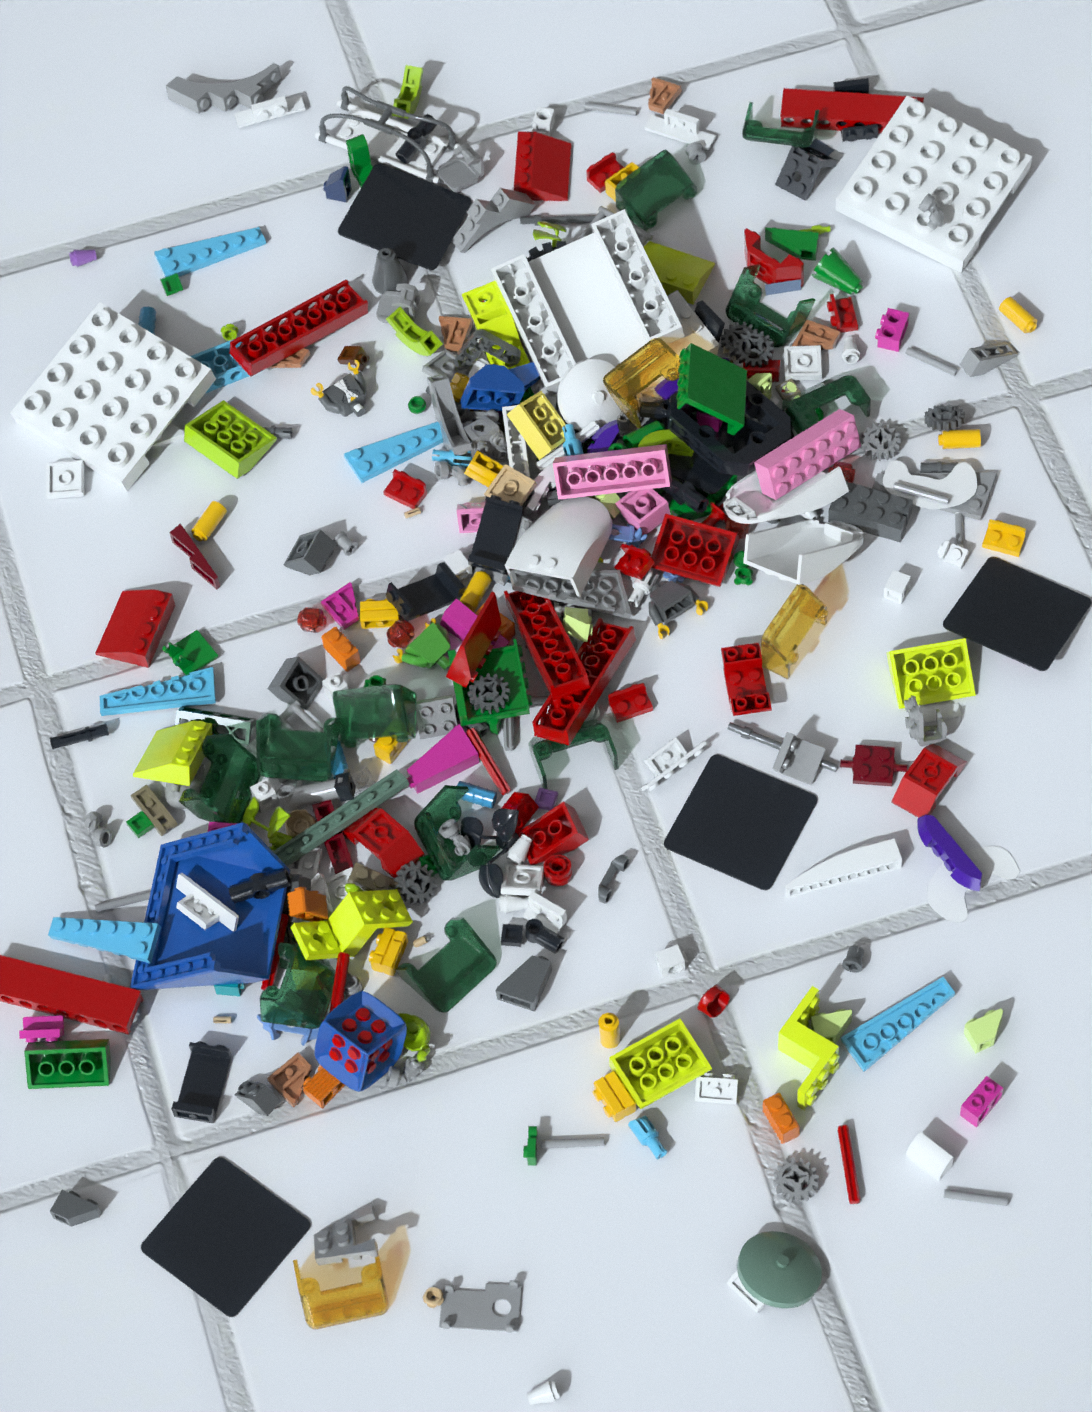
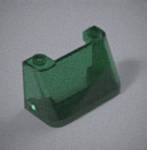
[615,150,697,231]
[333,684,417,748]

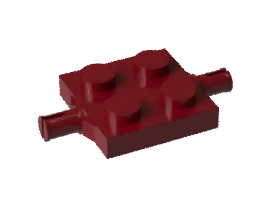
[840,745,908,786]

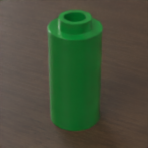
[623,421,665,449]

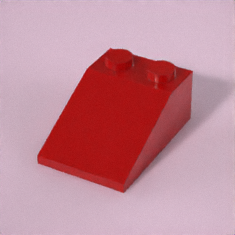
[518,801,589,865]

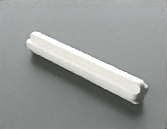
[536,421,600,472]

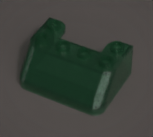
[782,375,871,435]
[179,733,263,824]

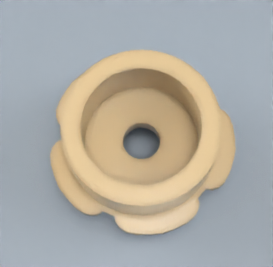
[423,1287,444,1308]

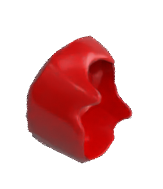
[697,984,730,1018]

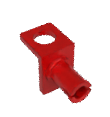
[701,502,731,527]

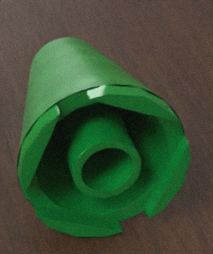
[812,247,863,295]

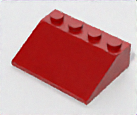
[514,131,572,201]
[651,513,740,587]
[95,589,175,668]
[446,591,502,688]

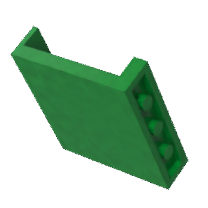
[676,343,747,436]
[448,638,533,726]

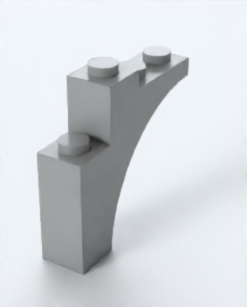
[452,188,536,253]
[427,373,472,455]

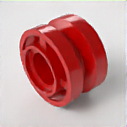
[543,854,572,886]

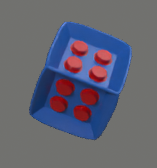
[314,991,407,1092]

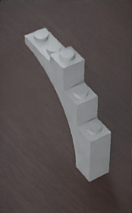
[166,63,281,114]

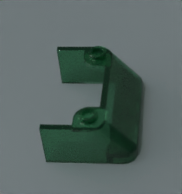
[725,264,815,348]
[528,719,618,789]
[414,785,500,881]

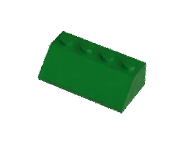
[24,1039,111,1089]

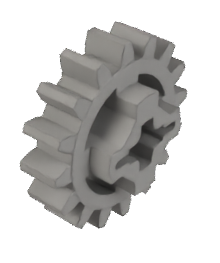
[860,423,901,461]
[773,1158,819,1204]

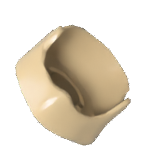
[285,809,316,838]

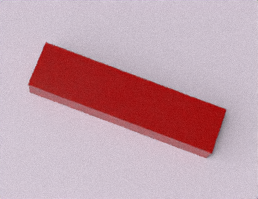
[780,88,924,134]
[229,279,368,377]
[504,590,590,700]
[532,618,636,745]
[0,955,144,1035]

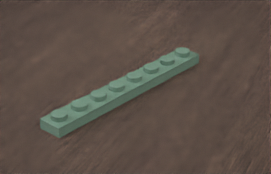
[273,769,409,866]

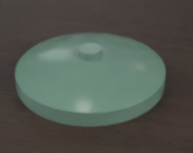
[737,1231,822,1308]

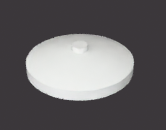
[557,359,628,431]

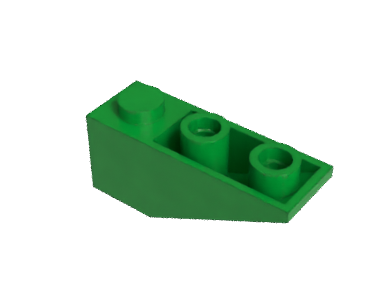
[765,227,819,261]

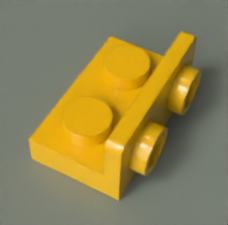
[982,519,1026,557]

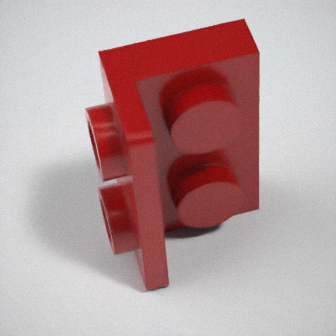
[586,152,624,193]
[827,294,858,333]
[743,360,780,382]
[383,469,427,509]
[614,544,655,580]
[608,683,653,723]
[502,792,539,834]

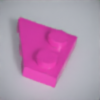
[321,582,359,630]

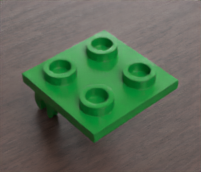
[162,630,218,676]

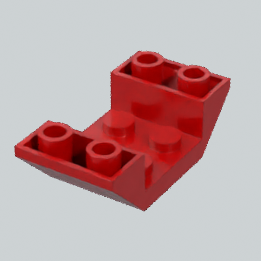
[744,228,804,287]
[721,643,772,716]
[892,744,967,818]
[342,808,424,879]

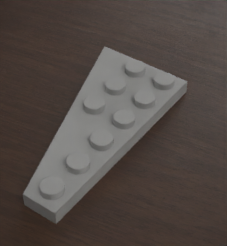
[872,472,997,520]
[509,570,632,619]

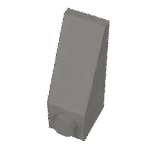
[960,342,1018,377]

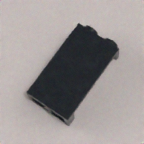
[833,78,878,142]
[468,495,523,574]
[386,562,465,622]
[171,1041,232,1124]

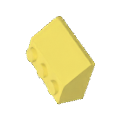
[507,390,566,460]

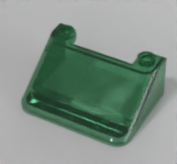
[742,102,819,147]
[256,713,340,782]
[395,917,497,1013]
[260,943,335,1029]

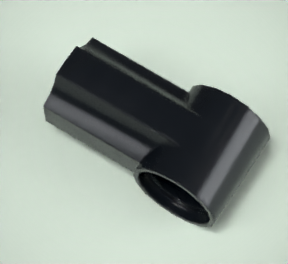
[525,919,564,954]

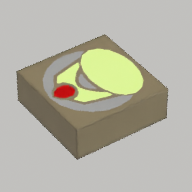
[775,379,801,403]

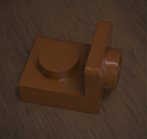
[337,346,370,371]

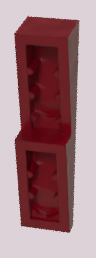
[169,523,220,590]
[312,800,353,874]

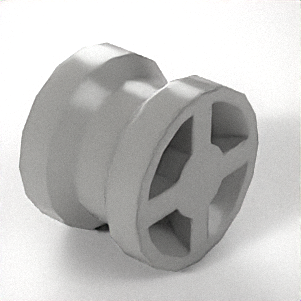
[685,142,706,164]

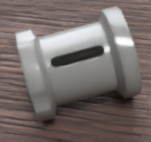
[333,531,358,556]

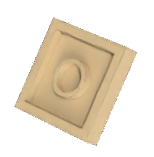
[484,464,537,506]

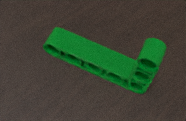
[346,134,373,188]

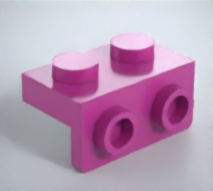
[19,1015,64,1042]

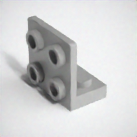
[773,732,826,785]

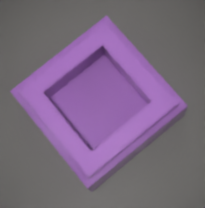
[535,787,558,811]

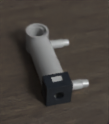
[277,769,356,812]

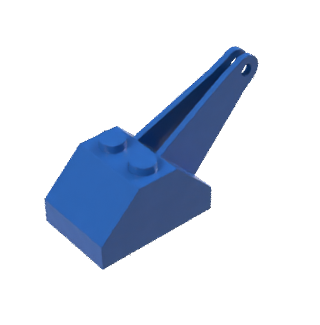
[461,362,541,412]

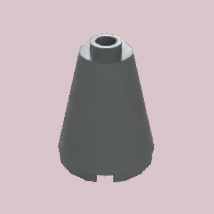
[372,248,408,295]

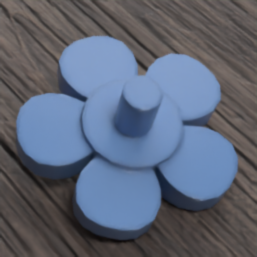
[663,572,685,583]

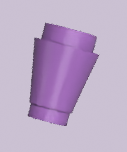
[69,249,97,267]

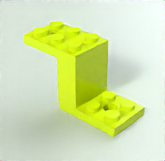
[461,281,530,369]
[291,889,413,960]
[778,986,840,1111]

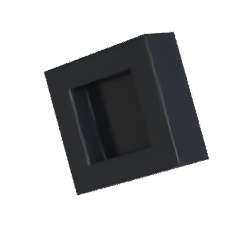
[501,924,523,947]

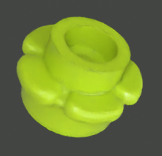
[221,324,239,341]

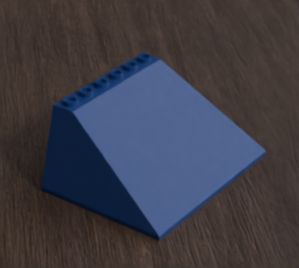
[130,822,290,990]

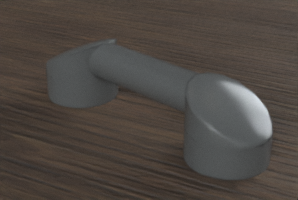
[598,855,630,904]

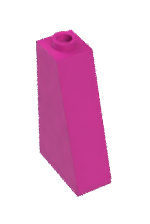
[439,598,509,649]
[406,724,479,794]

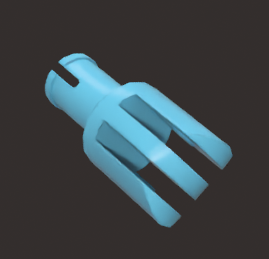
[562,424,583,456]
[432,449,472,468]
[628,1115,667,1159]

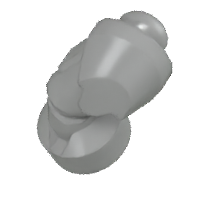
[918,193,944,230]
[435,461,471,486]
[84,811,112,848]
[439,819,471,856]
[386,1057,424,1088]

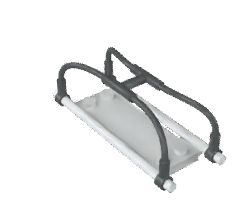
[315,86,460,184]

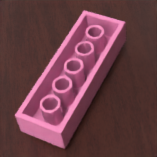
[754,409,861,500]
[553,444,672,500]

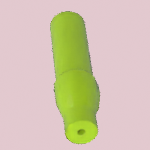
[798,225,831,235]

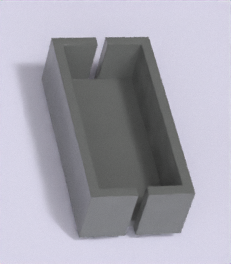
[828,481,913,542]

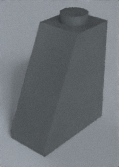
[496,955,552,1012]

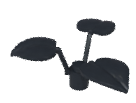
[460,808,519,898]

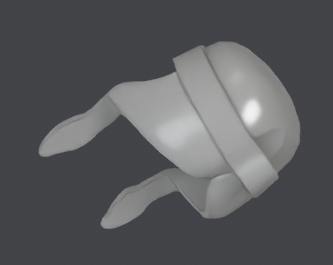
[165,764,205,809]

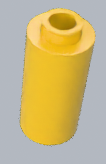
[999,297,1037,333]
[938,429,981,449]
[191,501,227,542]
[459,571,492,612]
[598,1013,621,1049]

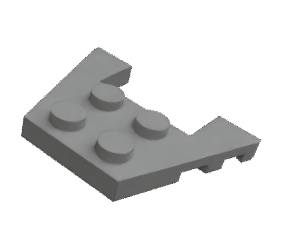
[314,1202,378,1266]

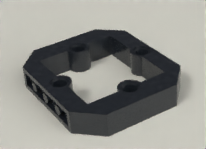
[667,380,791,476]

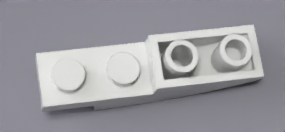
[522,462,556,516]

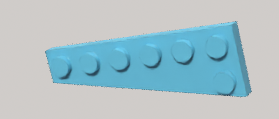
[154,227,266,277]
[344,422,443,483]
[99,667,216,716]
[48,917,161,963]
[841,977,955,1072]

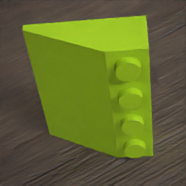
[184,400,277,479]

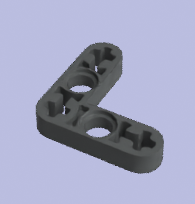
[454,329,521,370]

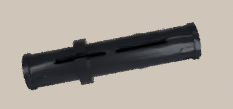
[50,723,109,750]

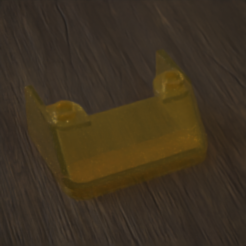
[603,338,680,429]
[761,584,829,679]
[293,1251,389,1329]

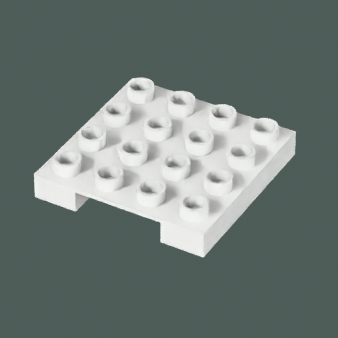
[836,95,1032,273]
[491,209,685,397]
[10,302,216,491]

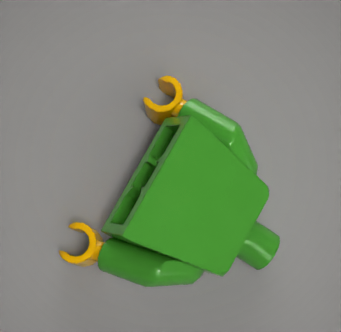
[393,618,451,670]

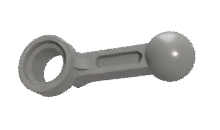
[456,405,499,423]
[322,958,362,996]

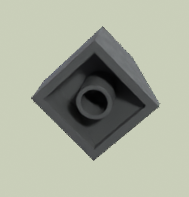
[283,530,336,575]
[267,657,324,711]

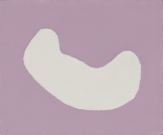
[883,460,977,509]
[927,846,1020,922]

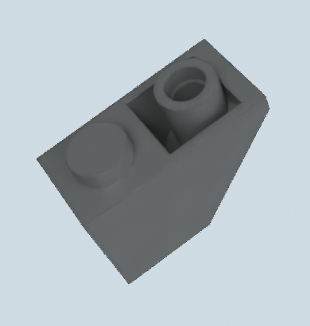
[235,1080,281,1116]
[50,1190,102,1227]

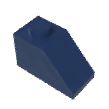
[323,166,352,203]

